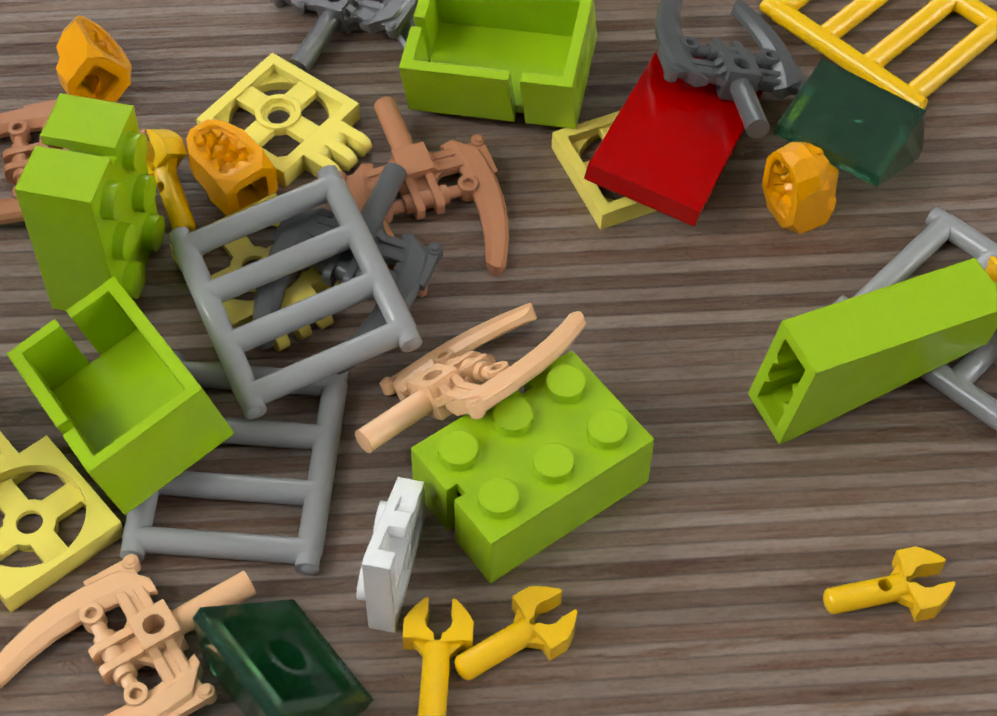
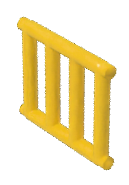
[759,0,997,116]

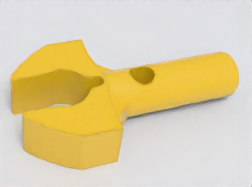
[146,129,196,232]
[823,546,956,622]
[454,586,577,681]
[402,597,474,716]

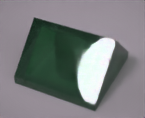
[774,58,926,188]
[192,599,374,716]

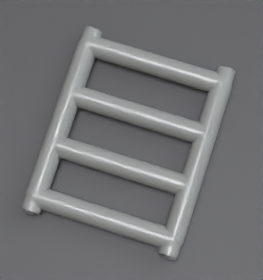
[168,165,423,420]
[833,206,997,431]
[120,351,349,575]

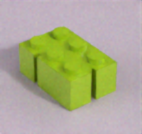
[399,0,597,129]
[14,93,165,311]
[6,276,235,515]
[411,350,654,584]

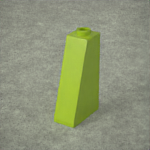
[748,257,997,444]

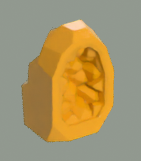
[56,15,132,102]
[186,119,278,216]
[762,142,839,234]

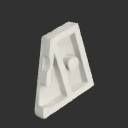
[357,477,426,633]

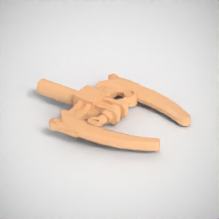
[355,303,586,453]
[0,554,257,716]

